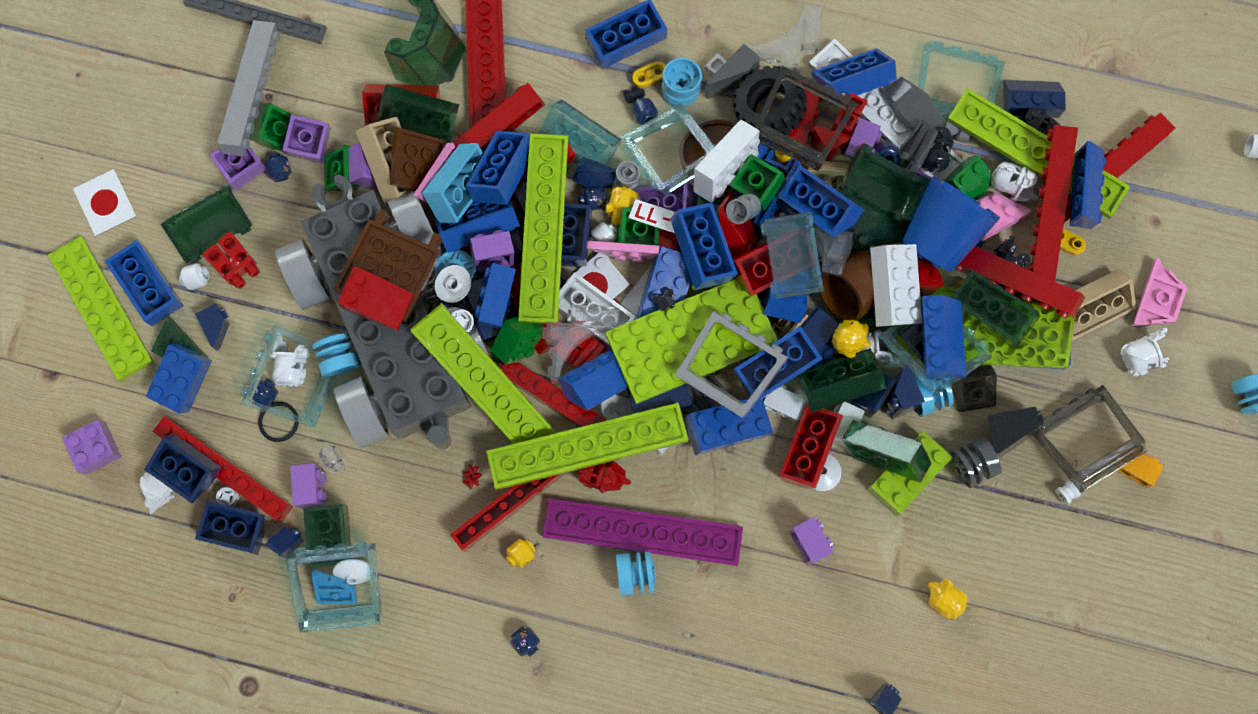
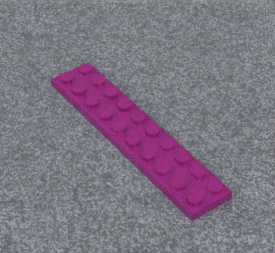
[543,498,743,566]

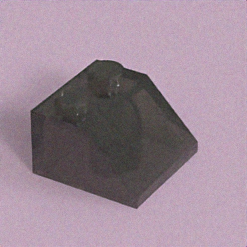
[951,365,997,412]

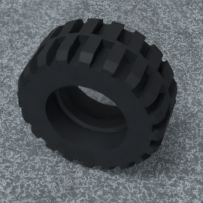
[732,66,808,141]

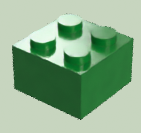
[730,154,786,211]
[490,316,545,365]

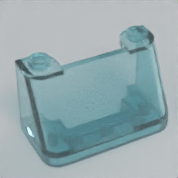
[761,211,824,299]

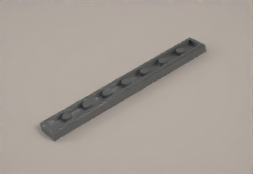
[183,0,327,44]

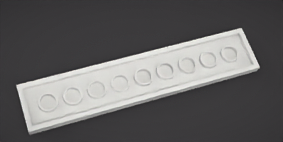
[808,39,963,182]

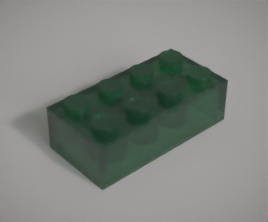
[377,84,460,144]
[951,269,1039,350]
[797,348,886,413]
[842,420,932,483]

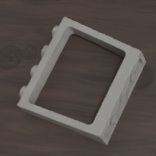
[675,311,789,418]

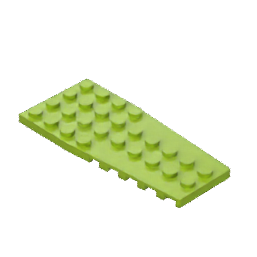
[888,286,1075,369]

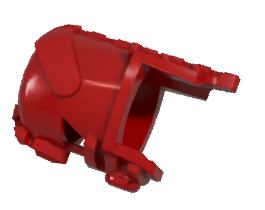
[577,461,632,494]

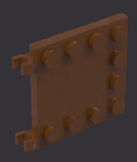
[333,209,443,323]

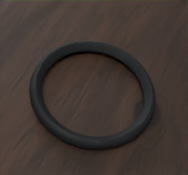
[258,402,299,442]

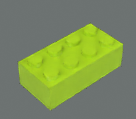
[867,431,953,516]

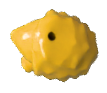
[606,186,640,226]
[832,320,871,358]
[928,579,968,619]

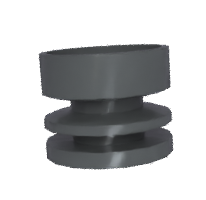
[951,437,1002,488]

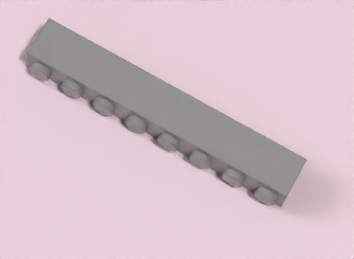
[217,20,280,156]

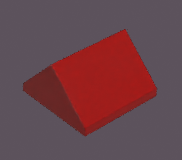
[810,126,852,161]

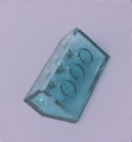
[538,99,622,165]

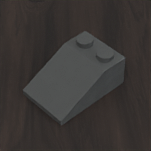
[705,44,761,99]

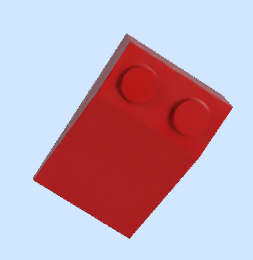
[718,193,759,259]
[883,244,944,297]
[337,267,414,331]

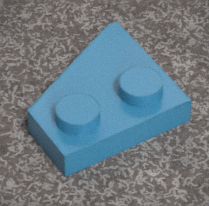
[312,570,358,604]

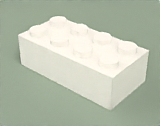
[694,120,760,202]
[870,244,922,327]
[558,272,636,350]

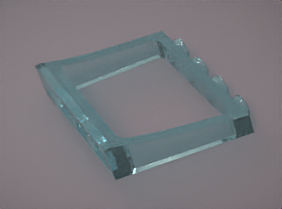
[917,41,1005,115]
[622,103,715,195]
[879,295,992,396]
[241,325,336,427]
[286,541,382,632]

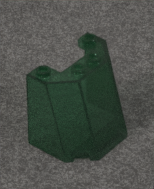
[384,0,466,86]

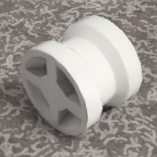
[1055,480,1081,505]
[216,487,240,507]

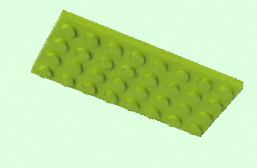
[605,279,778,404]

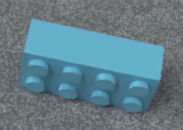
[422,143,483,223]

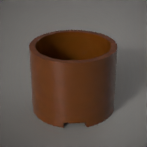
[818,250,875,321]

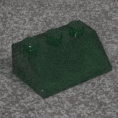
[303,504,352,569]

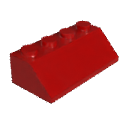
[362,84,441,129]
[733,228,818,296]
[779,404,843,489]

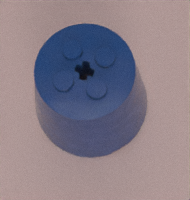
[902,176,1000,272]

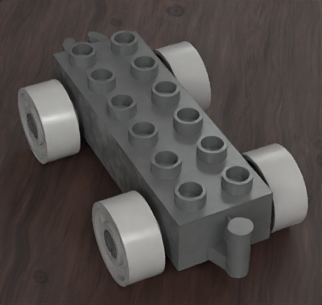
[275,174,489,450]

